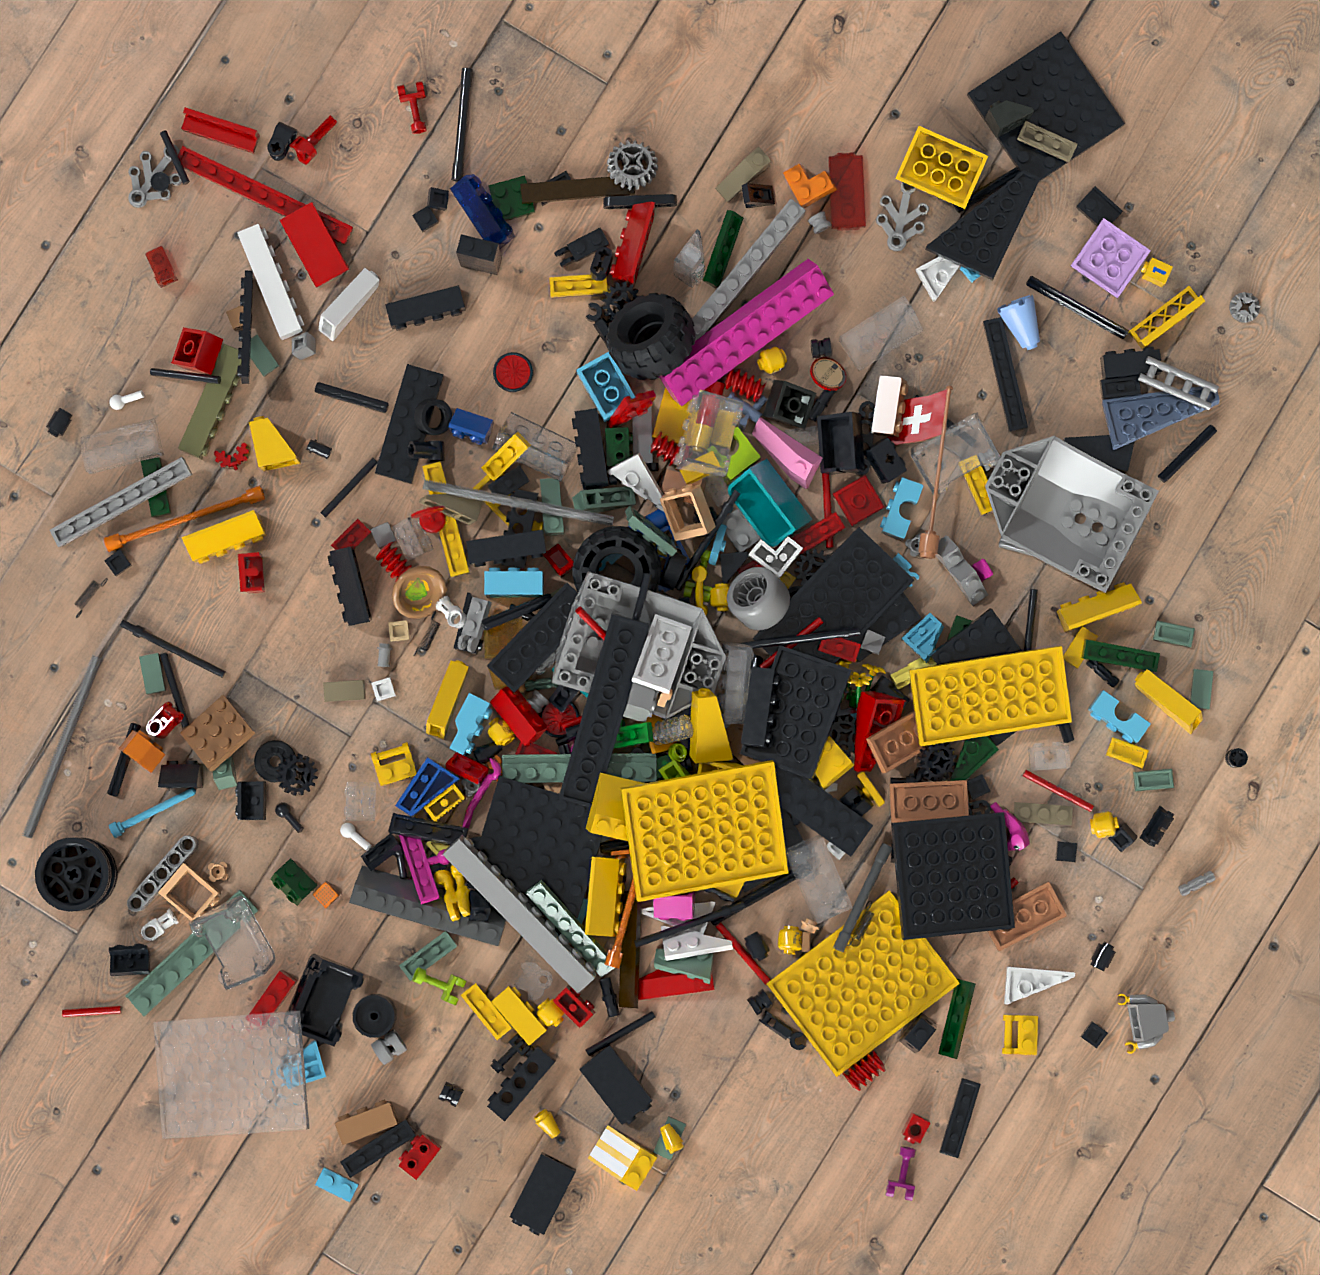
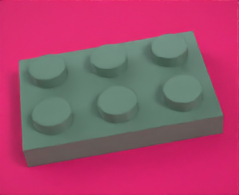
[625,506,677,556]

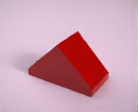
[543,544,573,578]

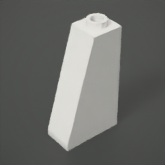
[318,268,380,341]

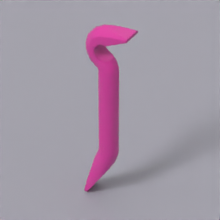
[463,758,501,830]

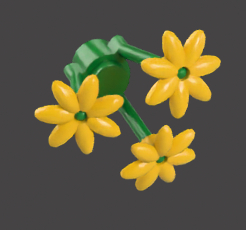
[835,659,886,708]

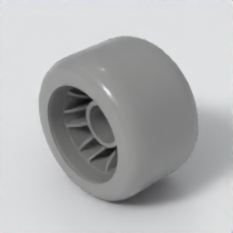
[727,567,790,630]

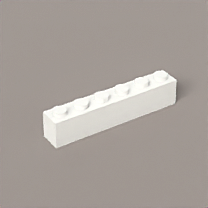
[237,224,304,340]

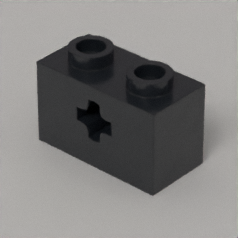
[864,438,907,484]

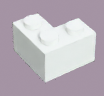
[749,537,803,579]

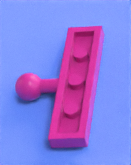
[399,835,450,904]

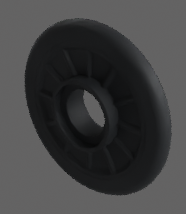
[254,740,296,782]

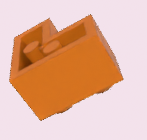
[783,163,837,208]
[118,730,166,773]

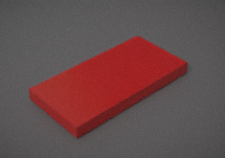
[279,202,350,288]

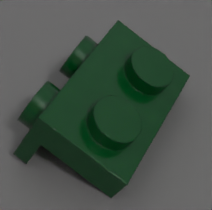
[271,858,318,906]

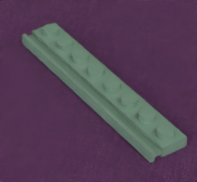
[502,753,657,783]
[125,890,259,1016]

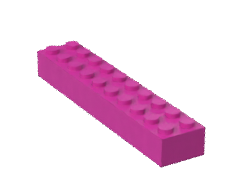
[659,259,834,406]

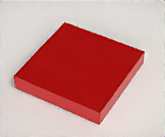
[832,474,885,527]

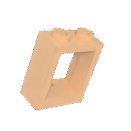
[660,484,716,541]
[158,863,221,923]

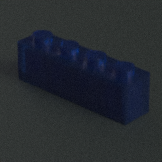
[450,174,516,249]

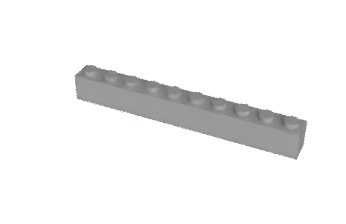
[692,199,806,341]
[443,835,596,993]

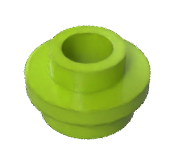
[668,743,687,762]

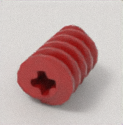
[725,368,767,402]
[650,431,692,471]
[376,542,412,582]
[842,1050,886,1091]

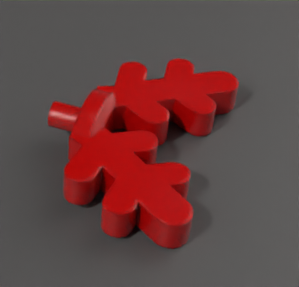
[214,442,250,471]

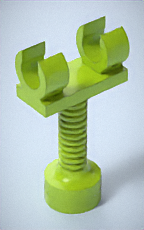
[683,550,712,602]
[412,967,467,1005]

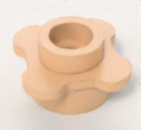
[208,862,228,882]
[801,918,819,934]

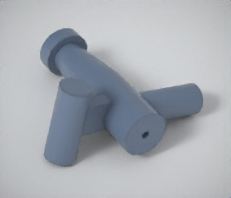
[726,392,767,431]

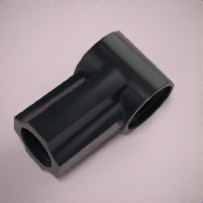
[407,441,445,462]
[870,675,910,708]

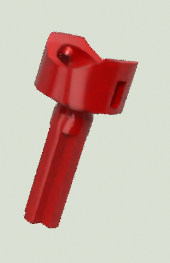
[289,115,337,165]

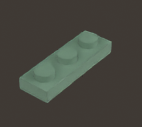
[399,931,457,981]

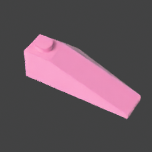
[752,417,823,489]

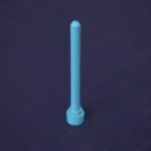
[108,788,196,838]

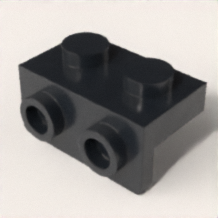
[235,781,266,820]
[108,943,150,976]

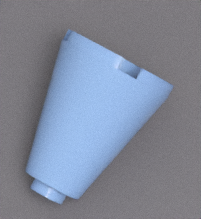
[997,295,1040,350]

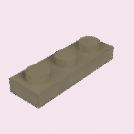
[1017,121,1078,163]
[1014,802,1073,825]

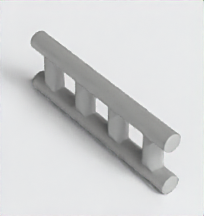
[1138,356,1219,410]

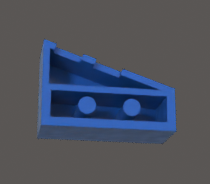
[395,757,461,817]

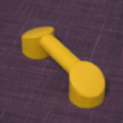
[692,565,708,615]

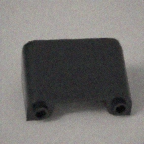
[284,953,364,1047]

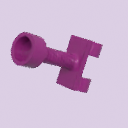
[885,1146,916,1201]

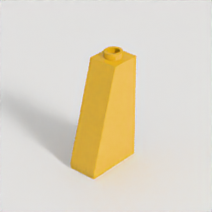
[426,660,469,740]
[1135,669,1203,734]
[690,688,733,763]

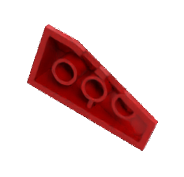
[854,691,905,772]
[638,969,715,1000]

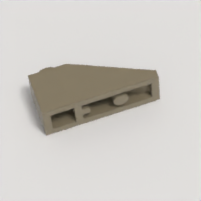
[715,147,771,202]
[419,494,483,525]

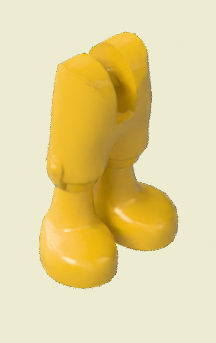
[434,865,470,922]

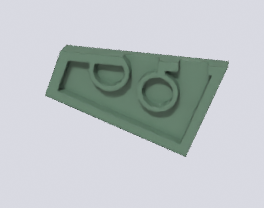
[654,949,714,984]

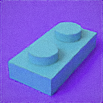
[315,1167,359,1202]

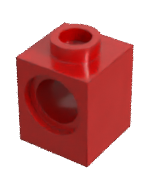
[901,1112,930,1144]

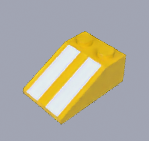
[588,1125,657,1191]

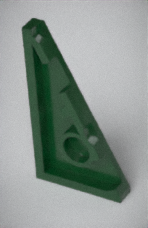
[950,736,999,781]

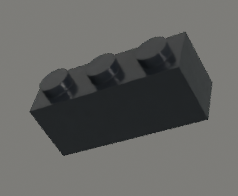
[1100,347,1163,379]

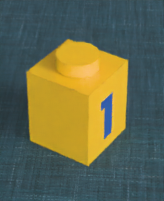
[1141,257,1173,287]

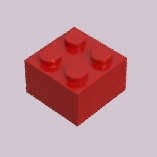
[171,327,223,375]

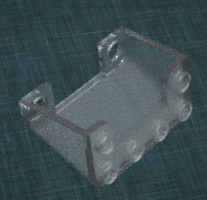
[673,389,744,477]

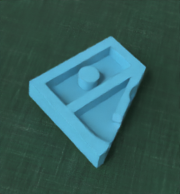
[902,613,944,663]
[283,1040,326,1088]

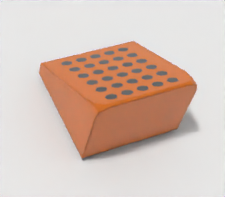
[313,881,340,908]

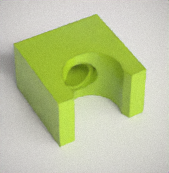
[707,427,761,483]

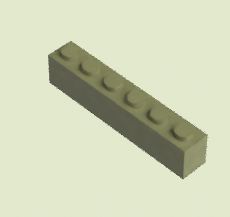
[178,344,241,460]

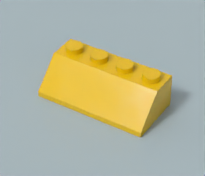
[181,510,267,564]
[1057,582,1142,632]
[585,857,627,937]

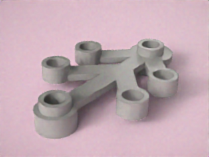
[128,144,182,208]
[876,182,929,251]

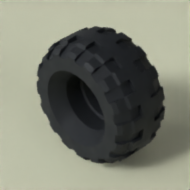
[606,293,696,380]
[573,526,661,592]

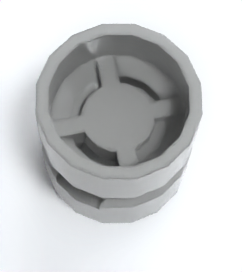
[371,1029,407,1065]

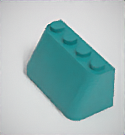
[728,459,813,547]

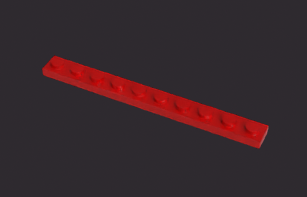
[178,146,354,245]

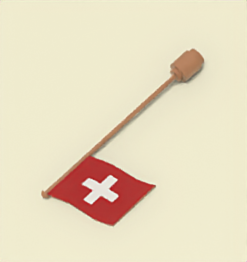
[888,386,953,559]

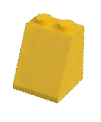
[249,416,301,472]

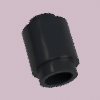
[46,408,72,437]
[744,931,770,961]
[1090,942,1116,971]

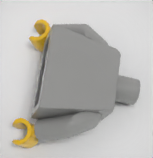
[1117,994,1175,1054]

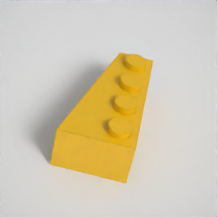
[816,736,854,790]

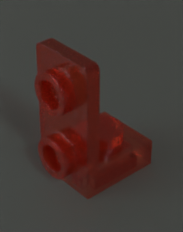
[145,246,178,288]

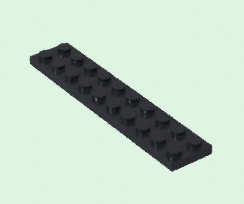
[558,613,650,808]

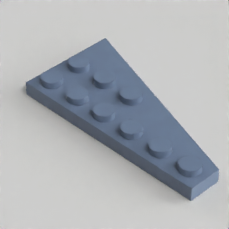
[1102,386,1220,450]

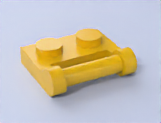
[371,742,417,786]
[1002,1014,1038,1055]

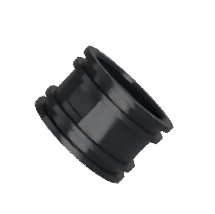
[35,837,118,912]

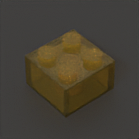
[484,619,524,660]

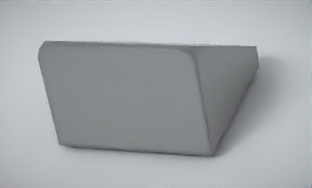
[370,522,396,548]

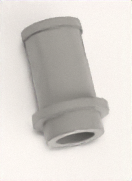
[377,643,392,667]

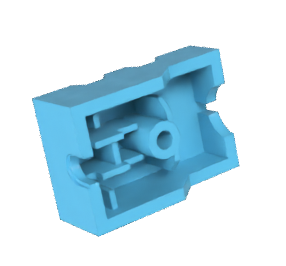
[450,693,493,756]

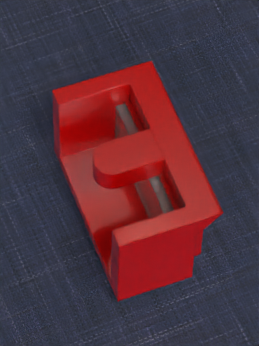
[238,552,265,594]

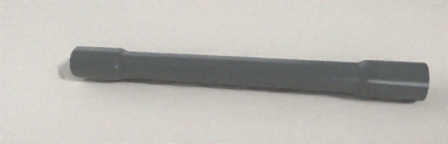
[833,843,892,952]

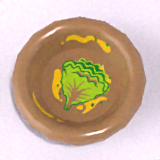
[392,566,447,619]

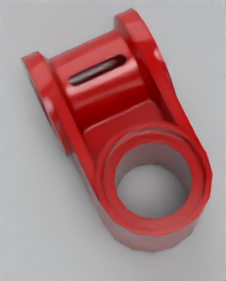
[146,702,184,739]

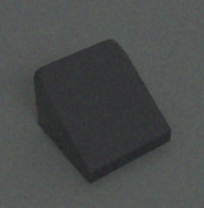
[1108,823,1138,852]

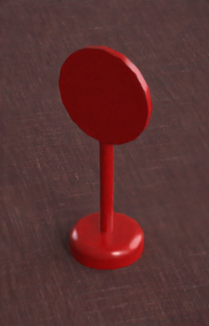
[411,505,446,533]

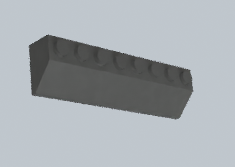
[349,865,507,946]

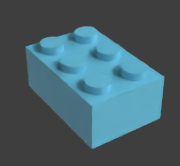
[576,352,635,422]
[484,568,544,598]

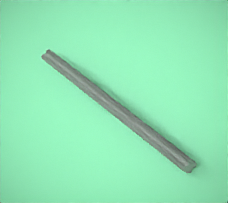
[423,479,614,526]
[22,655,102,839]

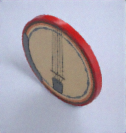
[810,357,846,391]

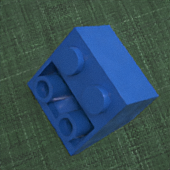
[448,408,494,445]

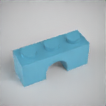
[880,477,924,541]
[1088,690,1151,743]

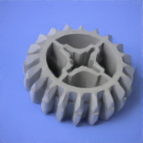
[607,139,658,191]

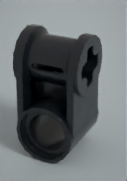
[267,122,298,161]

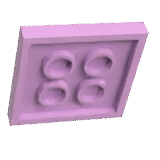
[1071,218,1151,298]

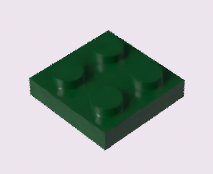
[488,175,535,223]

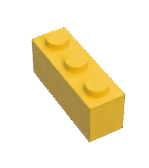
[491,985,547,1046]

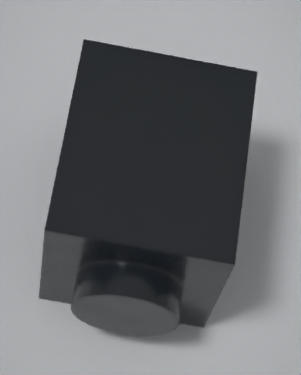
[468,890,491,921]

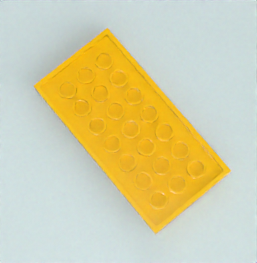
[909,646,1072,746]

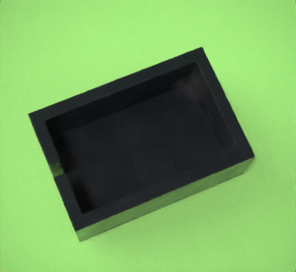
[817,412,865,475]

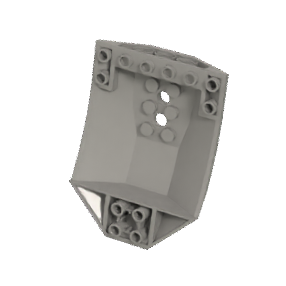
[985,436,1159,593]
[552,571,726,719]

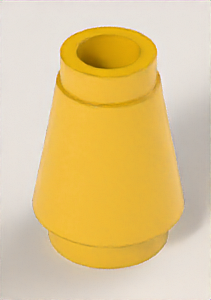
[534,1109,561,1139]
[660,1123,684,1154]

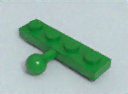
[613,718,654,749]

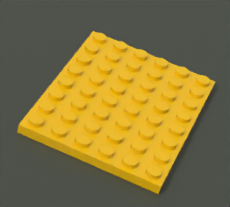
[621,760,788,902]
[766,890,960,1077]

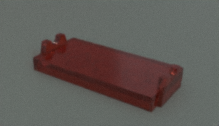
[828,152,866,231]

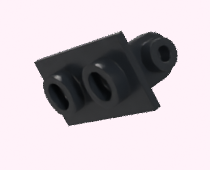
[1140,806,1174,847]

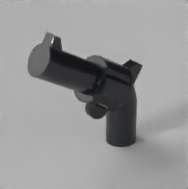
[890,768,924,784]

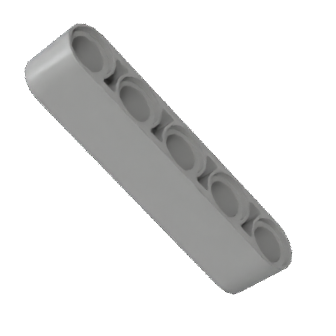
[127,836,199,912]

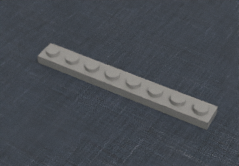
[50,457,193,547]

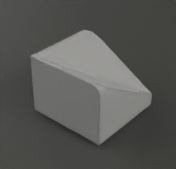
[292,332,316,360]
[860,630,885,655]

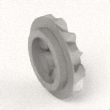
[1229,292,1261,323]

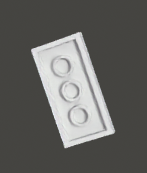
[632,614,692,694]

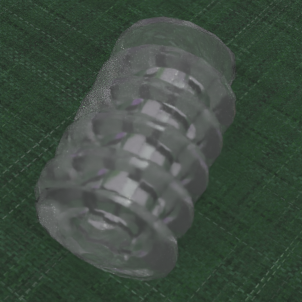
[652,714,693,746]

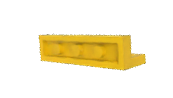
[1129,286,1205,350]

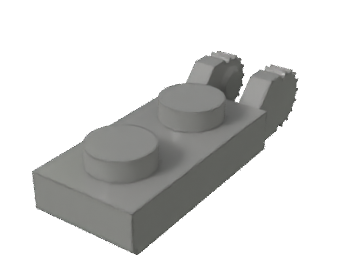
[457,597,492,652]

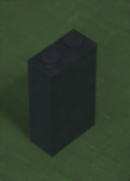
[456,234,502,275]
[579,1045,653,1125]
[509,1152,576,1236]

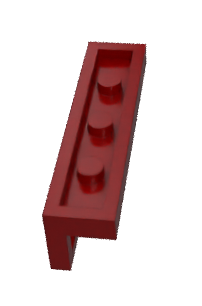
[181,107,260,153]

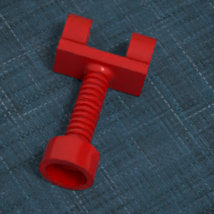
[397,81,427,134]

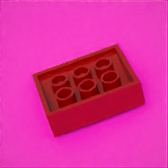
[610,202,655,287]

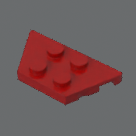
[607,390,657,428]

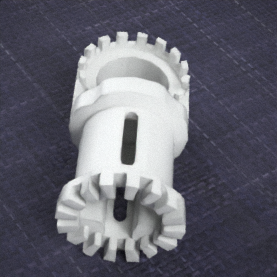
[436,596,467,629]
[141,908,179,941]

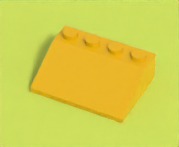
[895,126,988,209]
[586,772,644,841]

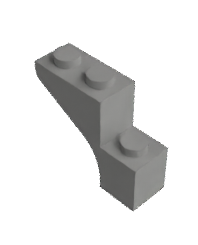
[936,535,988,606]

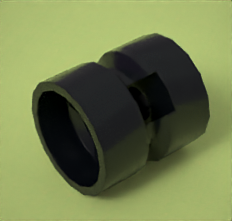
[839,785,874,817]

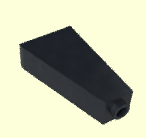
[1063,435,1135,474]

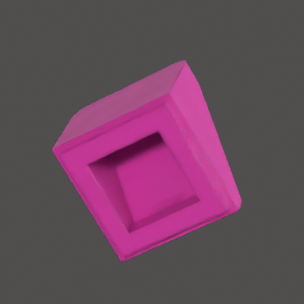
[971,559,993,582]

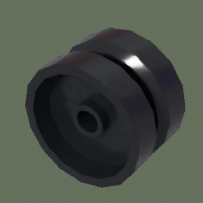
[352,994,397,1038]

